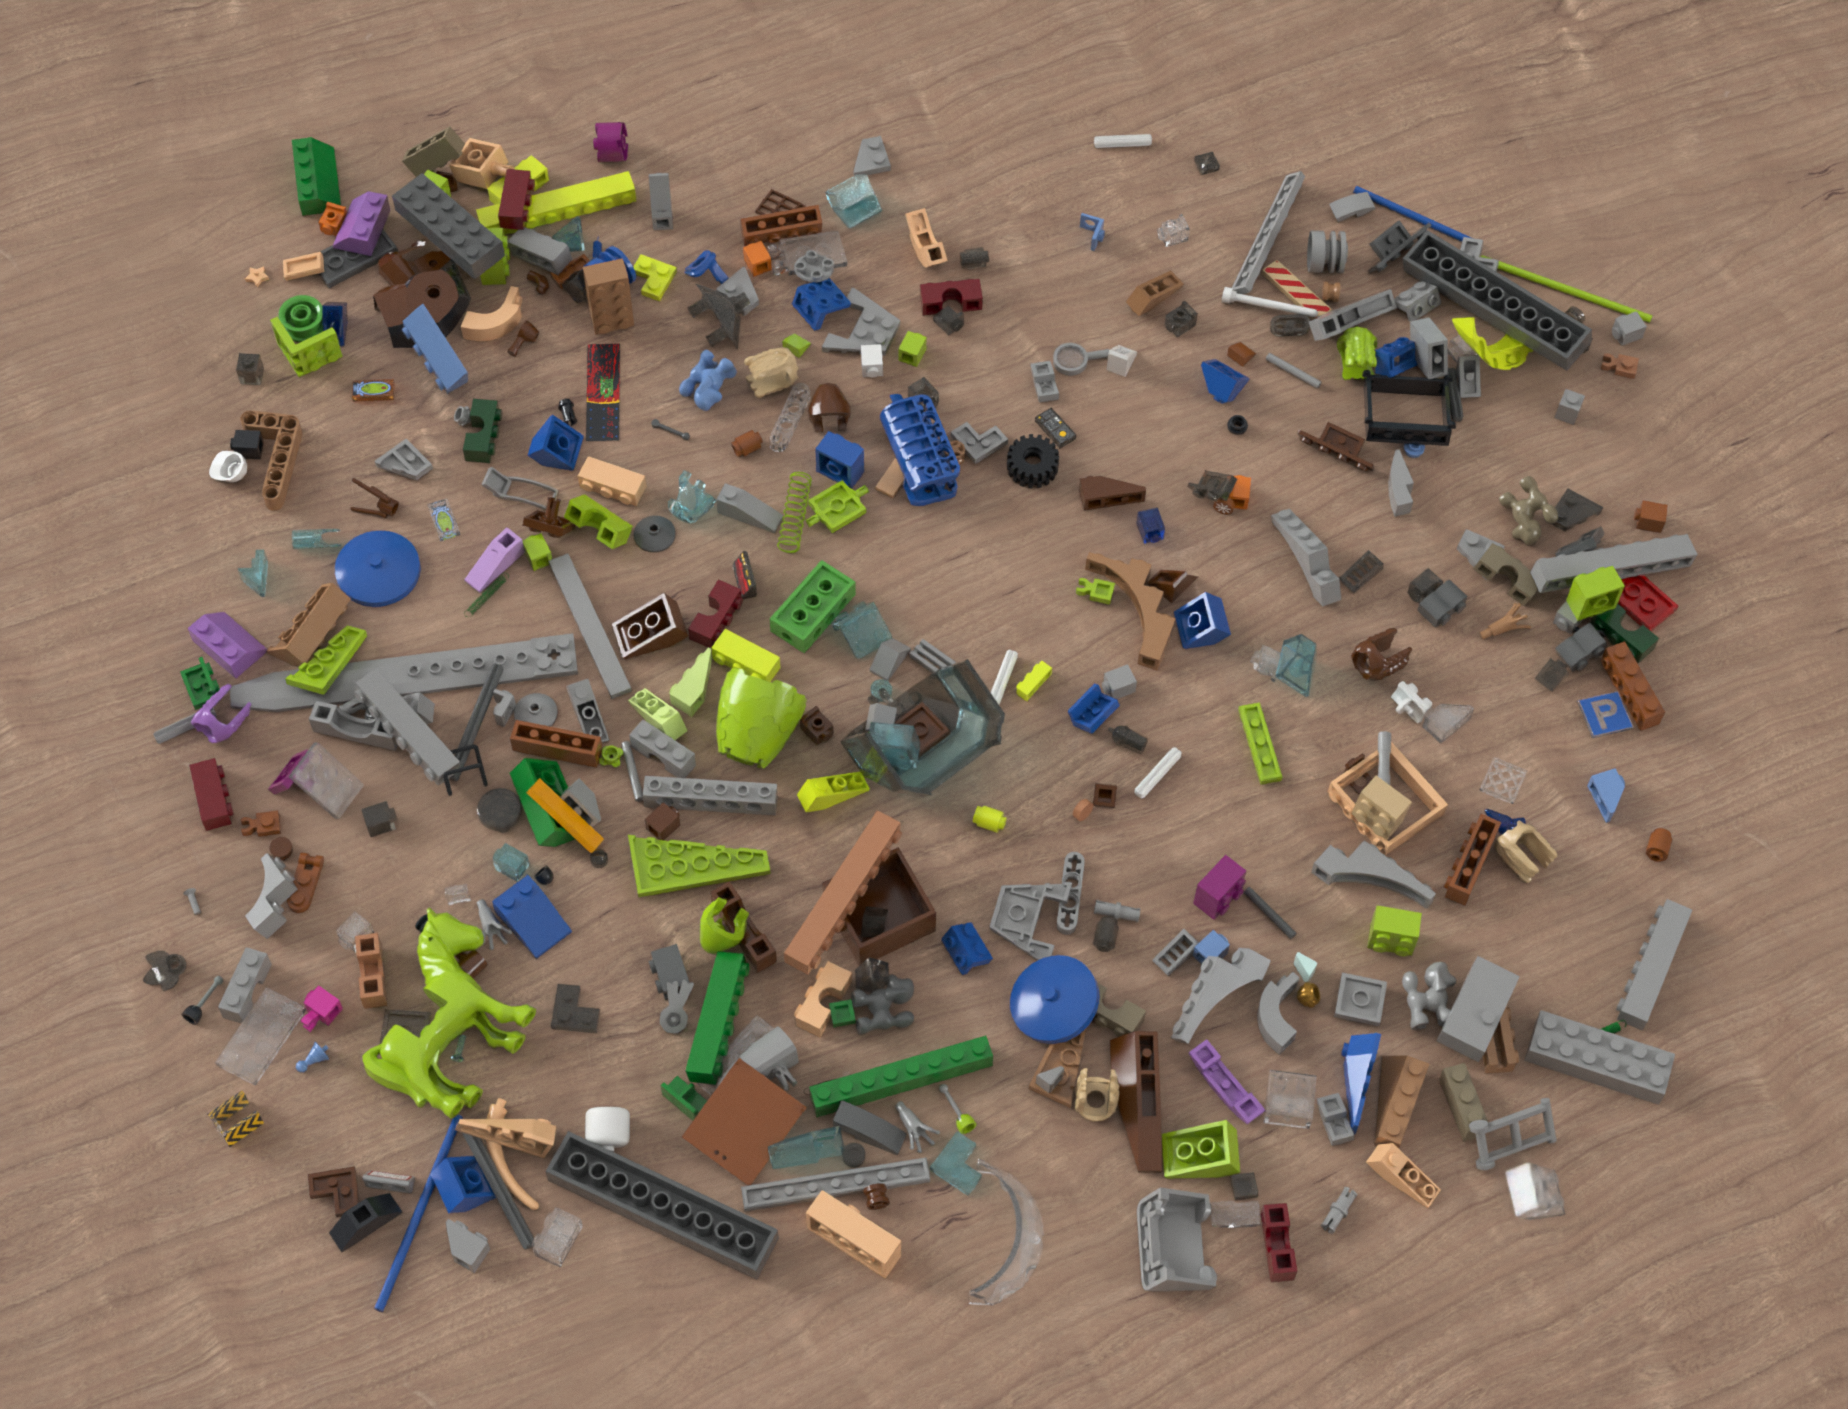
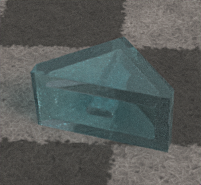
[552,216,585,252]

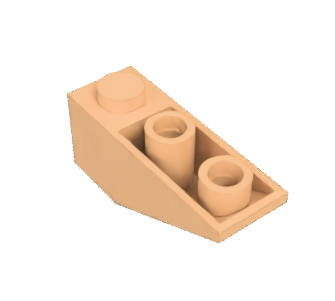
[1366,1143,1441,1208]

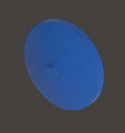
[335,530,421,607]
[1010,955,1100,1044]

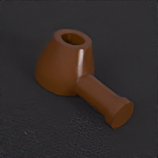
[507,320,539,357]

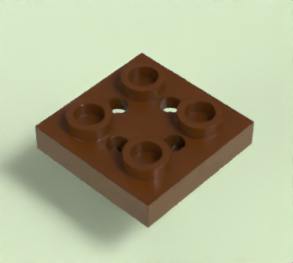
[522,497,576,538]

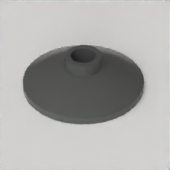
[634,516,676,552]

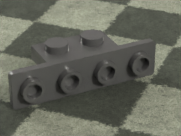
[1368,220,1432,273]

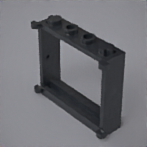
[1362,370,1456,446]

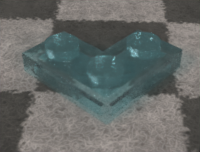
[930,1131,982,1196]

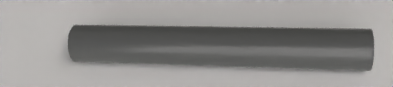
[1244,887,1297,939]

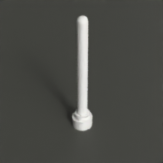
[1222,287,1318,317]

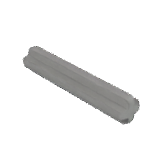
[153,708,217,744]

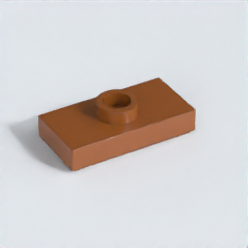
[550,254,590,289]

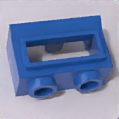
[1375,337,1418,378]

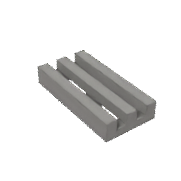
[909,639,956,680]

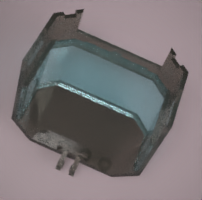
[840,659,1005,797]

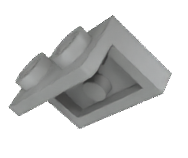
[1394,281,1441,321]

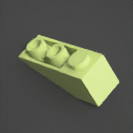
[669,647,712,717]
[628,688,687,740]

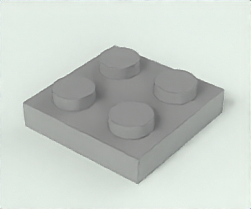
[1334,972,1387,1026]

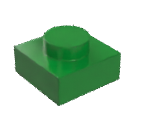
[829,999,856,1028]

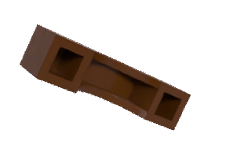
[710,881,777,973]

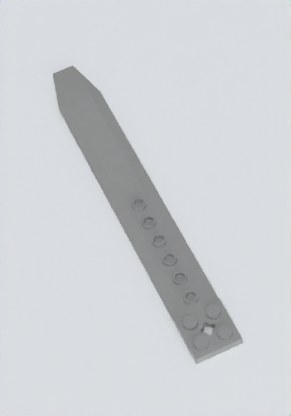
[230,633,578,712]

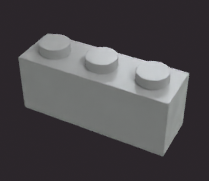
[508,227,572,275]

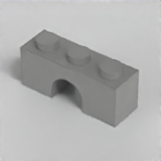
[629,720,696,778]
[218,947,272,1024]

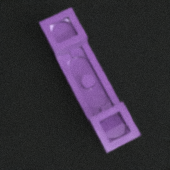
[1188,1039,1265,1124]

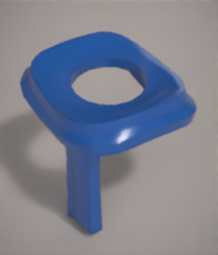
[684,250,729,284]

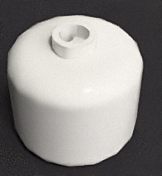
[585,1107,630,1152]

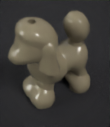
[1499,476,1558,546]

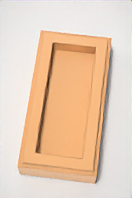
[283,252,324,281]

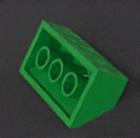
[292,137,341,216]
[509,758,576,847]

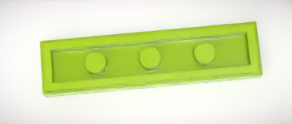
[1238,702,1283,785]

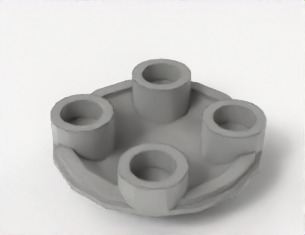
[794,250,834,282]

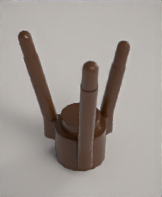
[351,478,399,518]

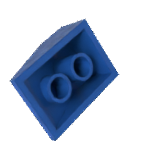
[492,875,572,959]

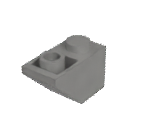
[446,1219,490,1273]

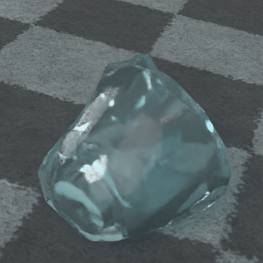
[668,471,717,524]

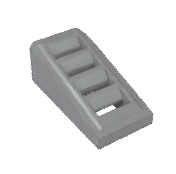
[1152,929,1199,976]

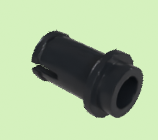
[558,399,577,426]

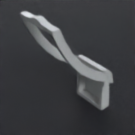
[482,467,559,511]

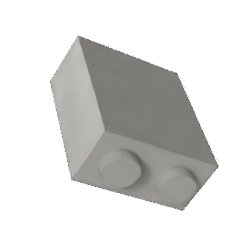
[1410,318,1448,379]

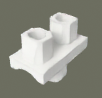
[1391,681,1432,724]

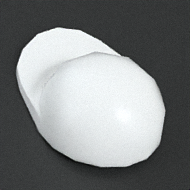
[209,451,247,483]

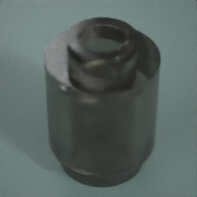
[960,247,989,269]
[1093,917,1119,952]

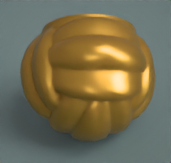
[1297,982,1321,1008]

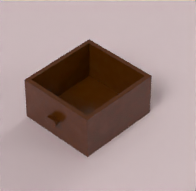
[822,847,936,967]

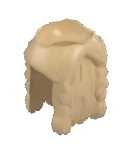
[744,347,799,398]
[1495,820,1557,883]
[1075,1068,1119,1122]

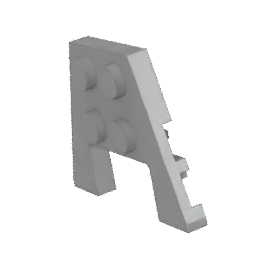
[822,288,900,356]
[990,882,1072,960]

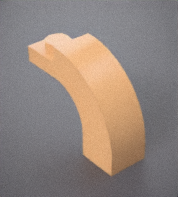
[905,208,948,268]
[461,286,522,341]

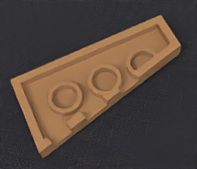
[1029,1029,1086,1108]

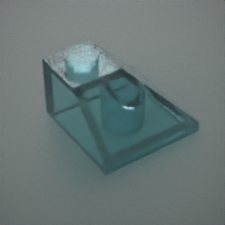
[1275,634,1317,697]

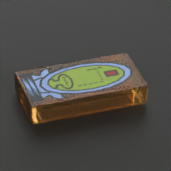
[352,379,395,402]

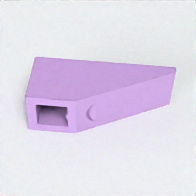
[464,528,525,593]

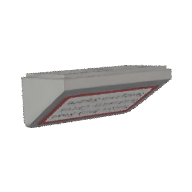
[362,1170,415,1194]

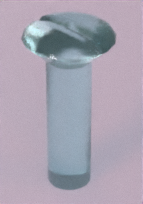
[451,1035,466,1062]

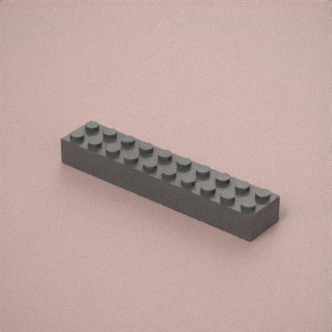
[1403,230,1592,371]
[545,1131,779,1280]

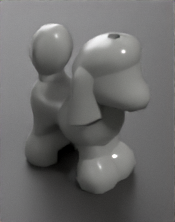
[1402,962,1456,1030]

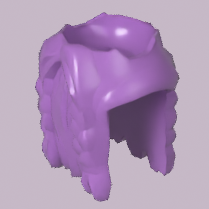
[191,684,251,743]

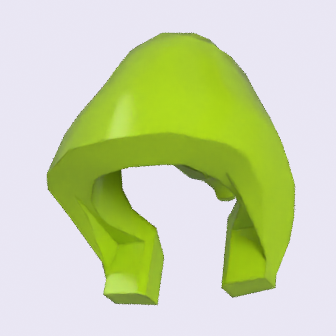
[700,897,749,955]

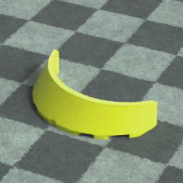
[1452,317,1533,370]

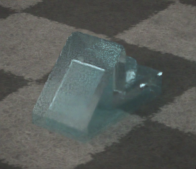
[238,550,268,597]

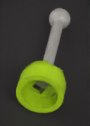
[939,1084,977,1134]

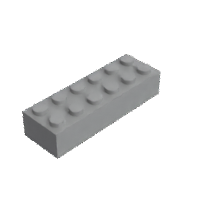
[1524,1010,1675,1105]

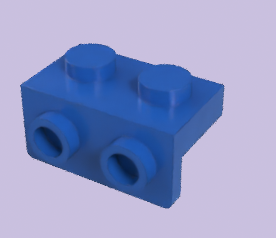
[1068,684,1120,734]
[941,922,993,975]

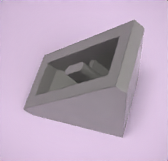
[870,638,911,682]

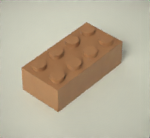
[583,258,634,335]

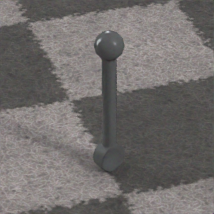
[651,419,690,440]

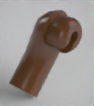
[527,270,549,294]

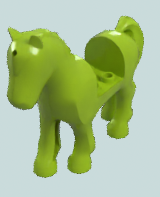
[362,908,536,1119]

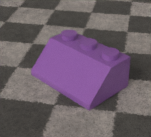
[333,191,391,256]
[188,612,267,679]

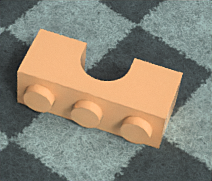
[794,961,852,1038]

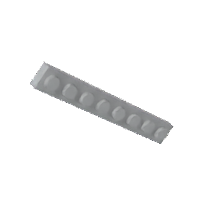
[1232,171,1305,294]

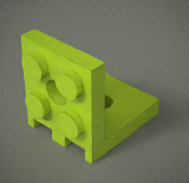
[270,317,343,377]

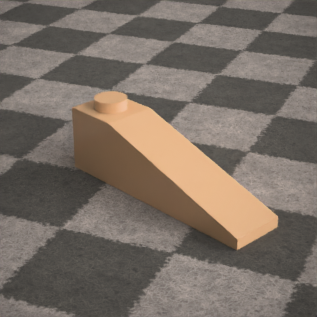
[455,1119,556,1158]

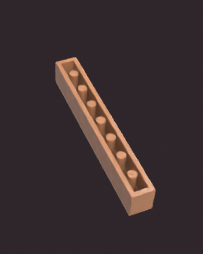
[784,810,902,975]

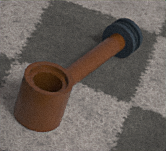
[415,914,488,979]

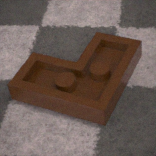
[308,1166,359,1218]

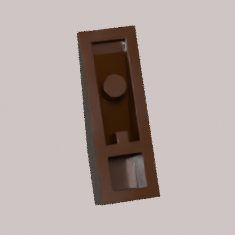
[1079,476,1146,511]

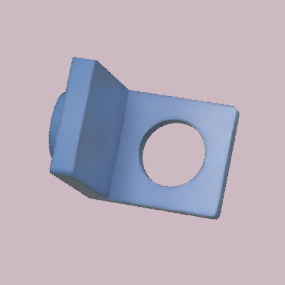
[1080,213,1105,251]

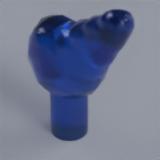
[1484,809,1526,835]

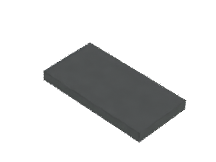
[319,229,398,288]

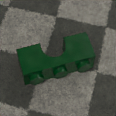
[463,398,502,463]
[1590,604,1659,664]

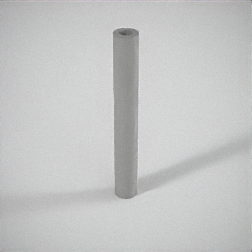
[1266,353,1322,389]
[621,741,643,802]

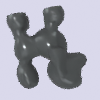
[851,974,914,1035]

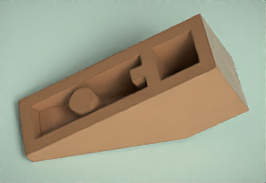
[1126,270,1184,316]

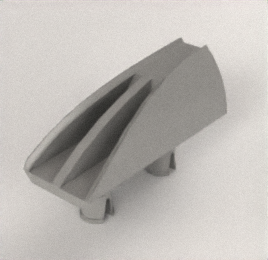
[717,1027,799,1091]

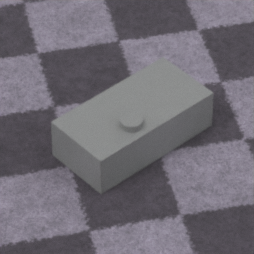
[1437,956,1520,1062]

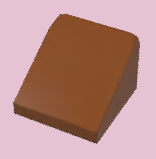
[1227,342,1256,367]

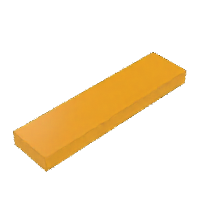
[526,778,604,853]

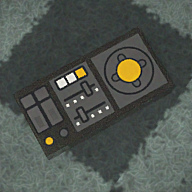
[1035,407,1076,449]

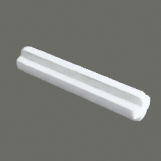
[1094,134,1152,148]
[988,650,1018,707]
[1134,747,1182,799]

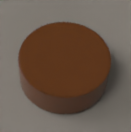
[269,837,293,860]

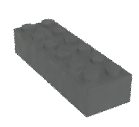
[392,173,505,279]

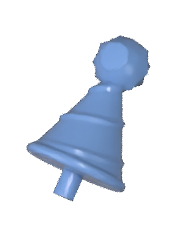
[296,1042,329,1073]

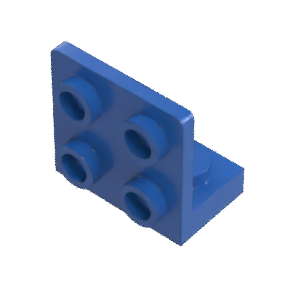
[792,278,851,331]

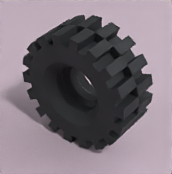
[1007,434,1059,489]

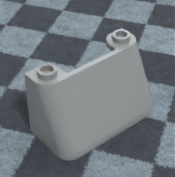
[1137,1187,1217,1292]

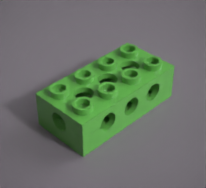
[770,560,856,654]

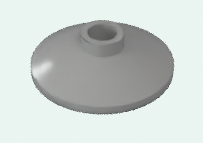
[514,693,558,727]

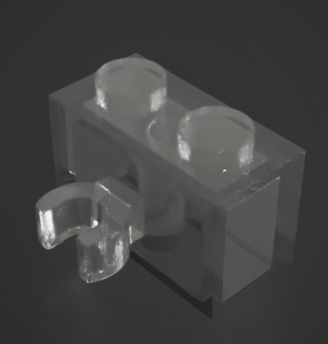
[532,1207,583,1268]

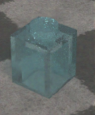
[493,843,530,882]

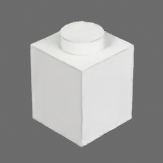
[861,344,883,378]

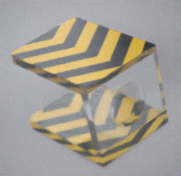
[208,1091,264,1147]

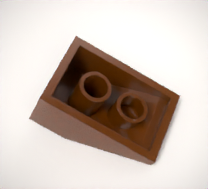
[612,593,689,659]

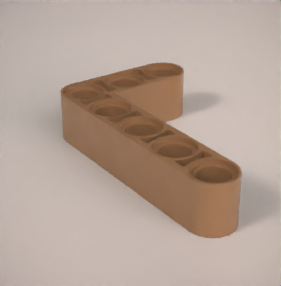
[240,410,303,511]

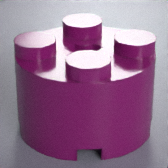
[593,122,628,162]

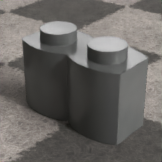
[1417,579,1468,627]
[1555,623,1607,672]

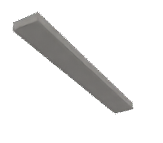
[549,554,632,699]
[741,1158,930,1212]

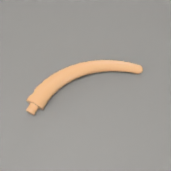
[486,1098,539,1210]

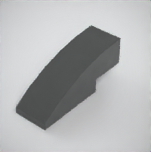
[833,1101,907,1155]

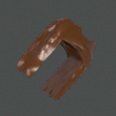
[1351,628,1412,681]

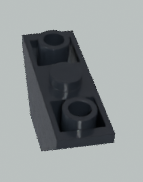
[329,1193,403,1252]

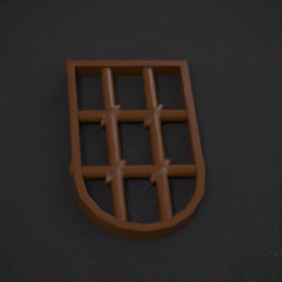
[755,189,807,215]

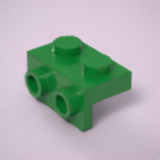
[180,657,220,710]

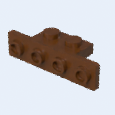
[1297,422,1375,472]

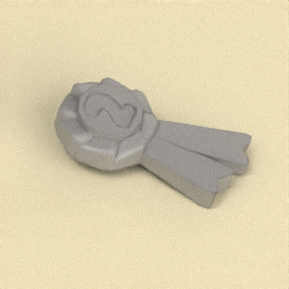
[659,979,694,1034]

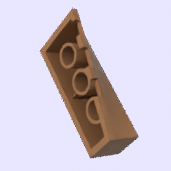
[266,583,351,666]
[1374,1055,1429,1148]

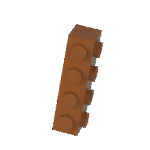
[740,205,822,246]
[1601,642,1665,731]
[510,720,603,768]
[1444,814,1501,906]

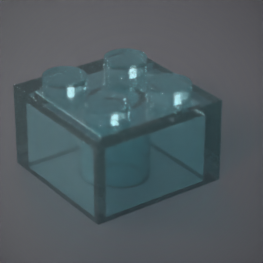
[866,722,921,769]

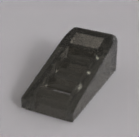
[1339,550,1384,593]

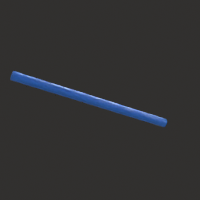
[1353,186,1472,242]

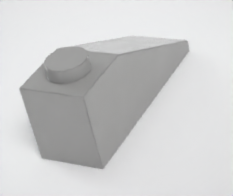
[716,483,783,533]

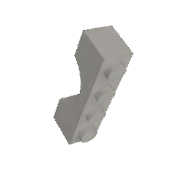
[309,701,398,751]

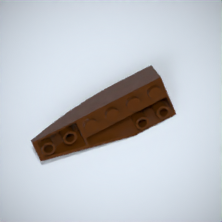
[1110,1031,1162,1172]

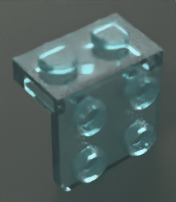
[831,601,892,658]

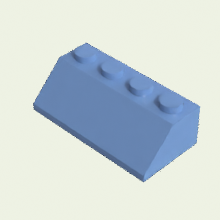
[402,304,468,394]

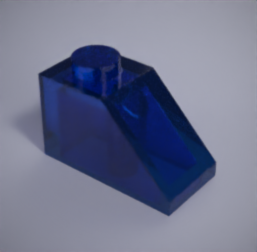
[322,302,348,346]

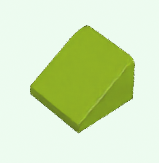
[782,333,811,358]

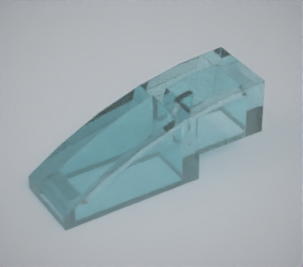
[768,1126,845,1169]

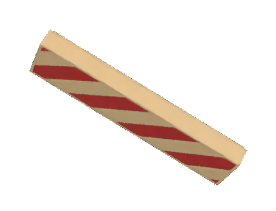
[1262,260,1332,320]

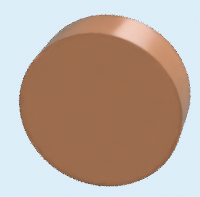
[1073,799,1094,821]

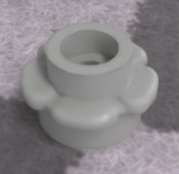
[454,406,471,426]

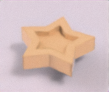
[245,266,269,287]

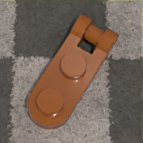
[287,852,324,913]

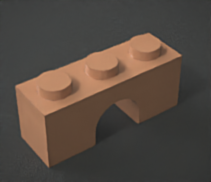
[355,933,387,1009]

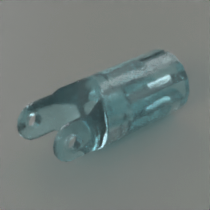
[292,528,342,549]

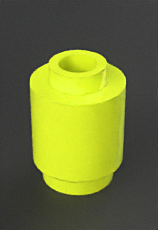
[973,806,1007,833]

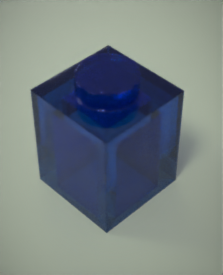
[1136,507,1165,543]

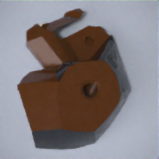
[373,239,471,348]

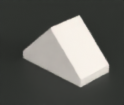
[1107,345,1137,377]

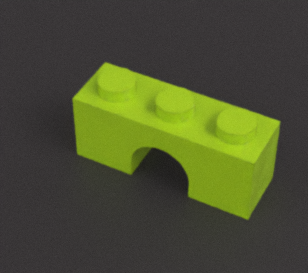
[564,494,633,549]

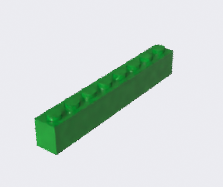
[809,1035,993,1118]

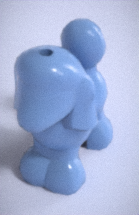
[679,350,737,411]

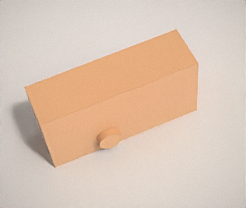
[806,1190,901,1279]

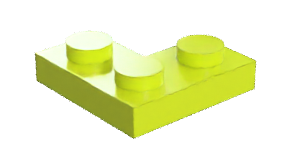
[633,254,677,302]

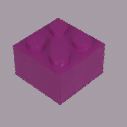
[1193,854,1246,920]

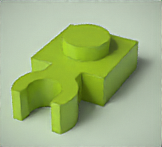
[1076,578,1115,605]

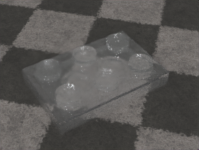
[288,742,364,819]

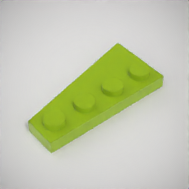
[285,625,367,695]

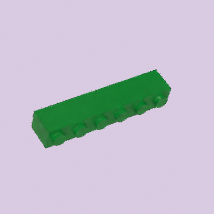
[685,951,750,1085]

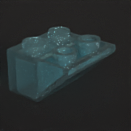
[825,174,882,228]

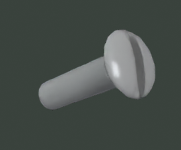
[183,888,201,915]

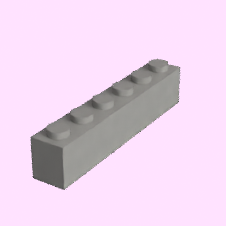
[354,668,460,786]
[1616,899,1692,1030]

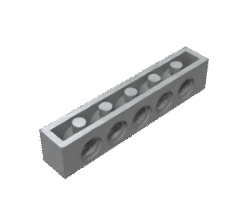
[643,776,778,815]

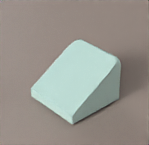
[1293,952,1317,982]

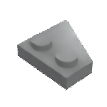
[854,136,891,178]
[716,266,759,316]
[375,439,433,480]
[1457,529,1505,580]

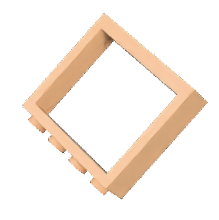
[1328,742,1448,856]

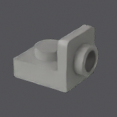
[493,689,516,727]

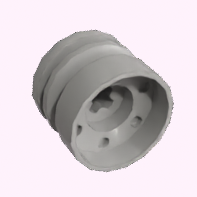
[1307,230,1348,274]

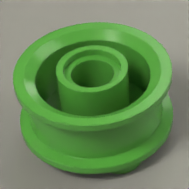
[278,295,326,342]

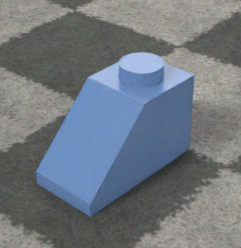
[1587,768,1625,823]

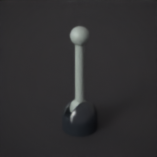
[181,976,223,1025]

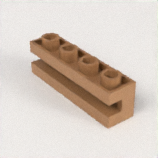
[1482,1007,1519,1074]

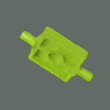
[806,480,869,533]

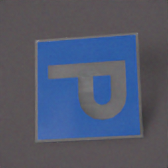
[1577,691,1634,738]

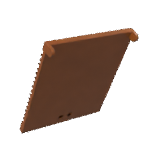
[681,1057,807,1186]

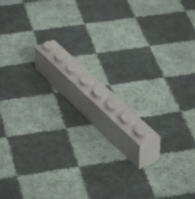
[1530,534,1698,593]

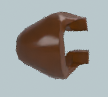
[808,383,851,432]

